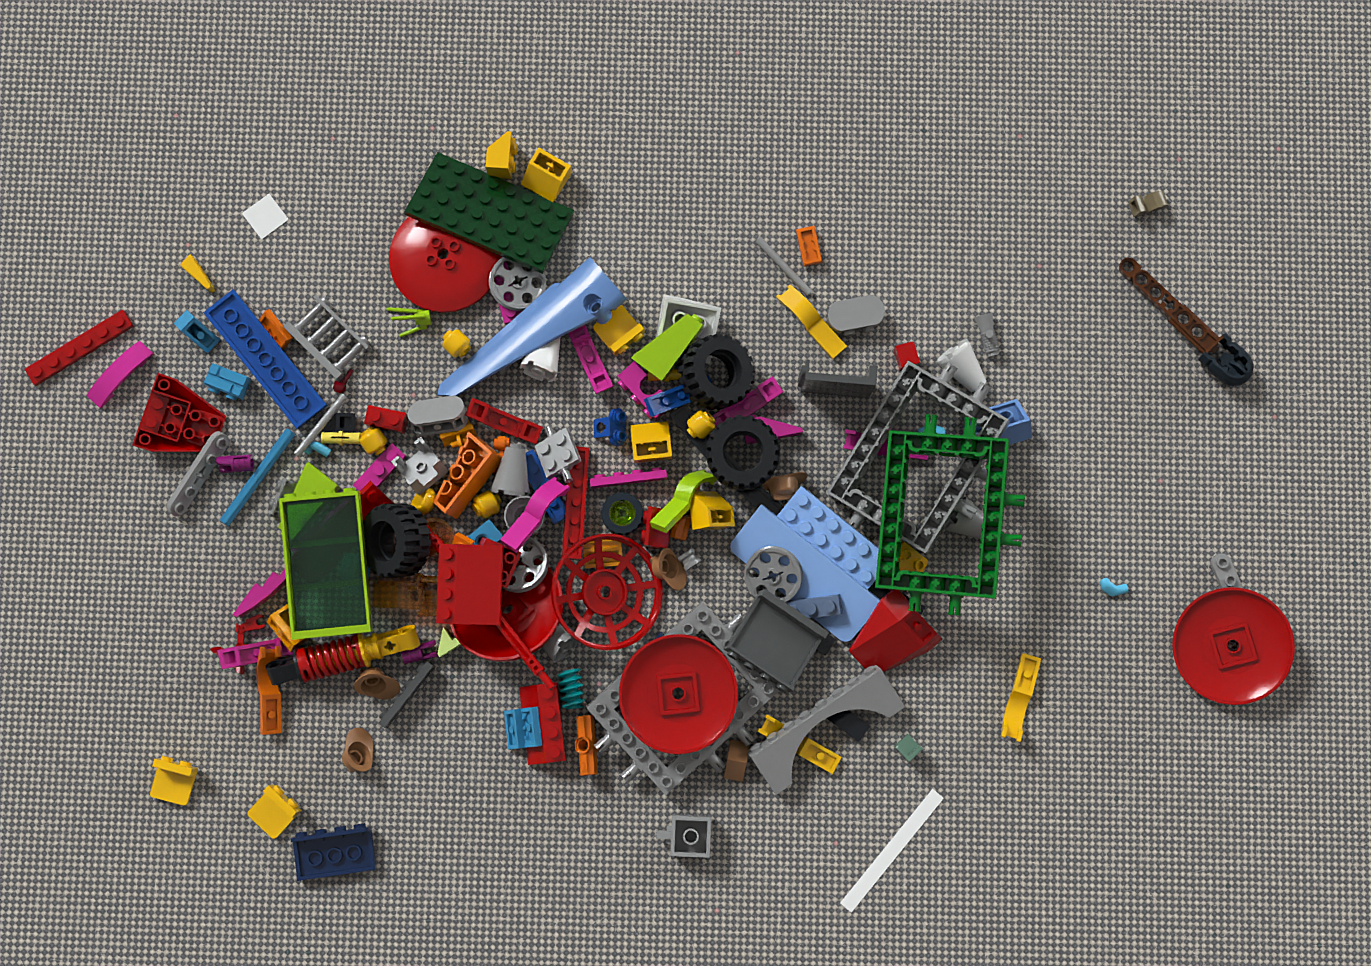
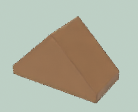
[724,740,749,782]

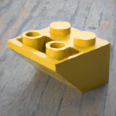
[485,131,518,179]
[521,147,572,202]
[630,421,672,463]
[690,491,735,530]

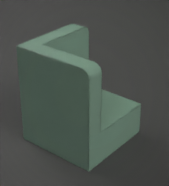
[893,734,923,762]

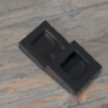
[316,412,355,433]
[826,710,870,742]

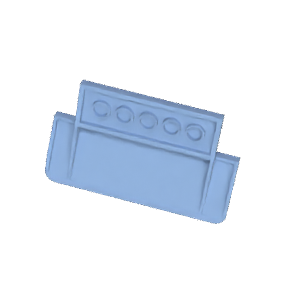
[730,486,880,642]

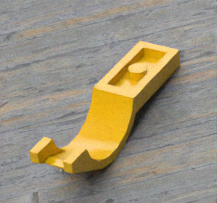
[776,285,847,360]
[1001,653,1041,743]
[757,714,842,774]

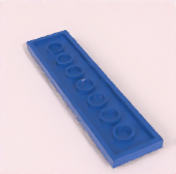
[203,289,328,429]

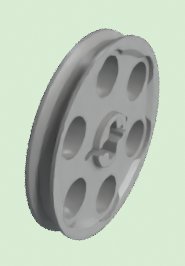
[489,257,546,311]
[502,537,549,593]
[744,546,803,602]

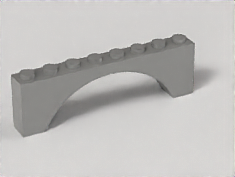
[747,665,905,795]

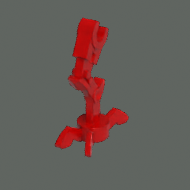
[210,614,266,675]

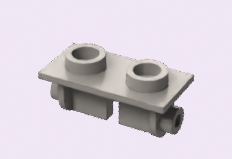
[267,478,297,518]

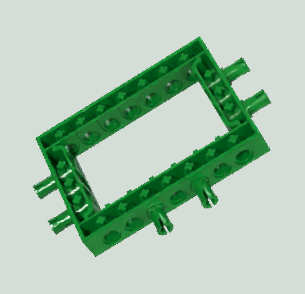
[875,414,1025,616]

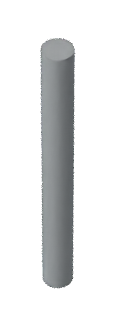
[756,237,812,296]
[293,394,347,457]

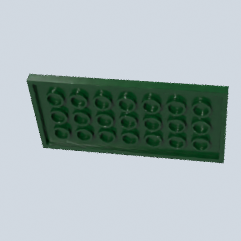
[404,152,574,274]

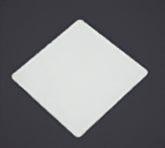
[242,194,288,239]

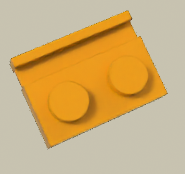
[583,540,622,568]

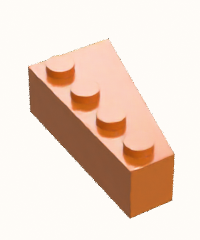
[433,431,502,519]

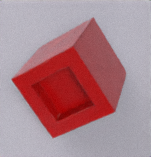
[893,341,920,371]

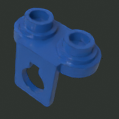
[594,408,627,447]

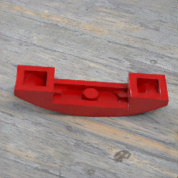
[465,397,543,445]

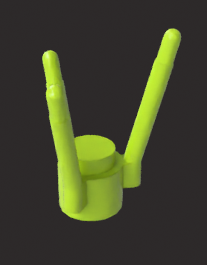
[386,307,431,337]

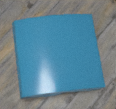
[504,706,542,750]

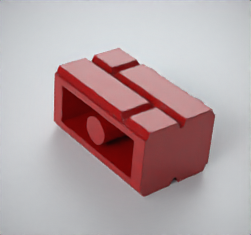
[364,405,408,434]

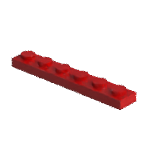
[24,309,134,386]
[562,446,589,561]

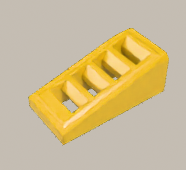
[180,254,215,293]

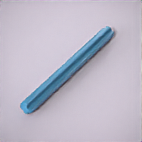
[220,429,295,526]

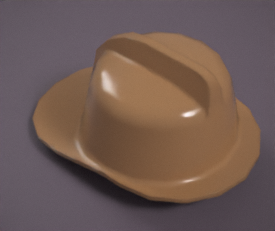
[763,472,807,501]
[650,548,687,590]
[354,667,401,700]
[342,728,373,772]

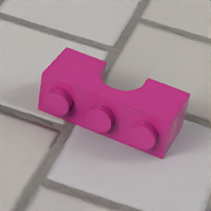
[617,361,666,421]

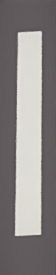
[840,789,944,912]

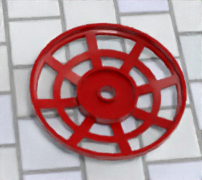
[551,533,663,650]

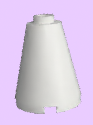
[520,337,561,382]
[936,339,986,392]

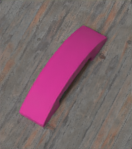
[568,325,613,394]
[86,341,154,409]
[713,376,783,428]
[217,638,293,670]

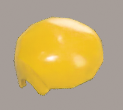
[410,488,436,515]

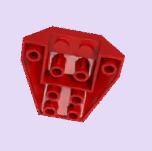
[132,373,226,452]
[848,590,943,673]

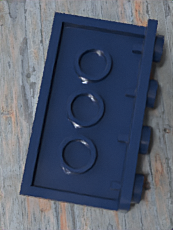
[290,823,377,881]

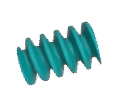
[557,668,586,710]

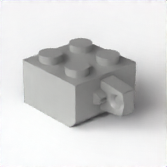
[656,814,711,858]

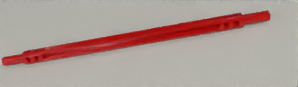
[427,525,556,691]

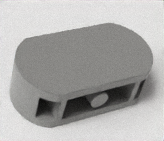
[827,295,885,336]
[407,395,469,436]

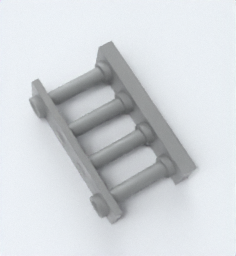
[283,294,372,382]

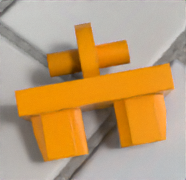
[439,420,477,448]

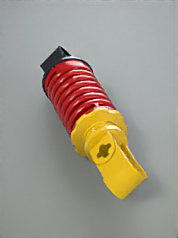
[265,625,421,685]

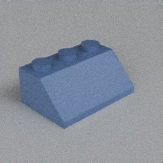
[963,399,1032,445]

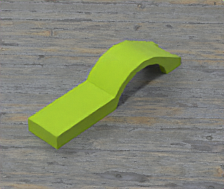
[650,470,717,533]

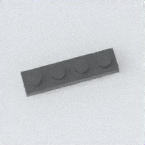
[378,661,436,728]

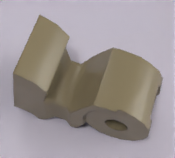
[1128,191,1168,218]

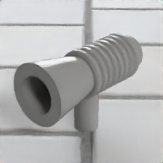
[974,313,1000,357]

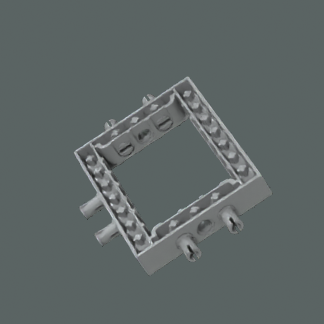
[826,361,1010,555]
[586,601,779,795]

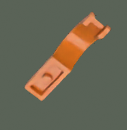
[256,646,282,735]

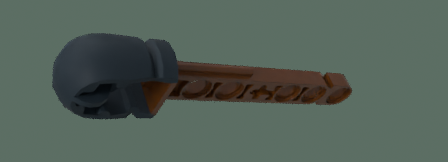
[1119,257,1254,386]

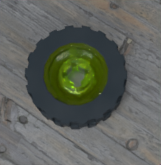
[601,492,644,535]

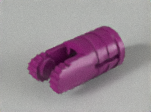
[216,454,254,473]
[401,640,439,665]

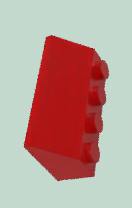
[519,682,567,765]

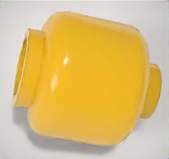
[442,329,471,358]
[687,410,716,439]
[359,426,388,455]
[472,490,502,519]

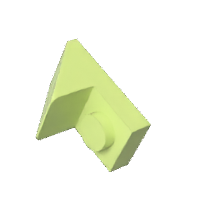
[437,627,461,657]

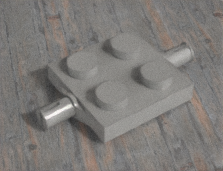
[534,425,582,483]

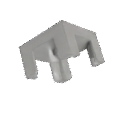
[391,437,449,496]

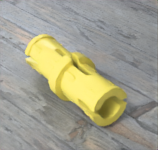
[321,431,361,446]

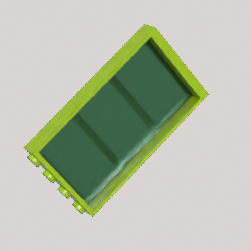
[279,488,373,640]

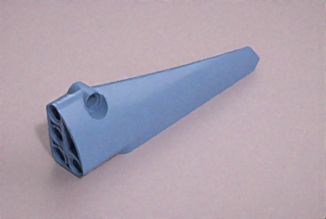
[437,257,627,396]

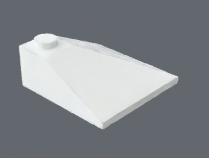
[656,294,721,364]

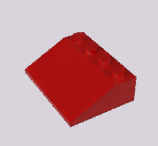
[436,544,503,625]

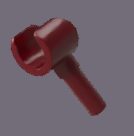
[333,369,354,393]

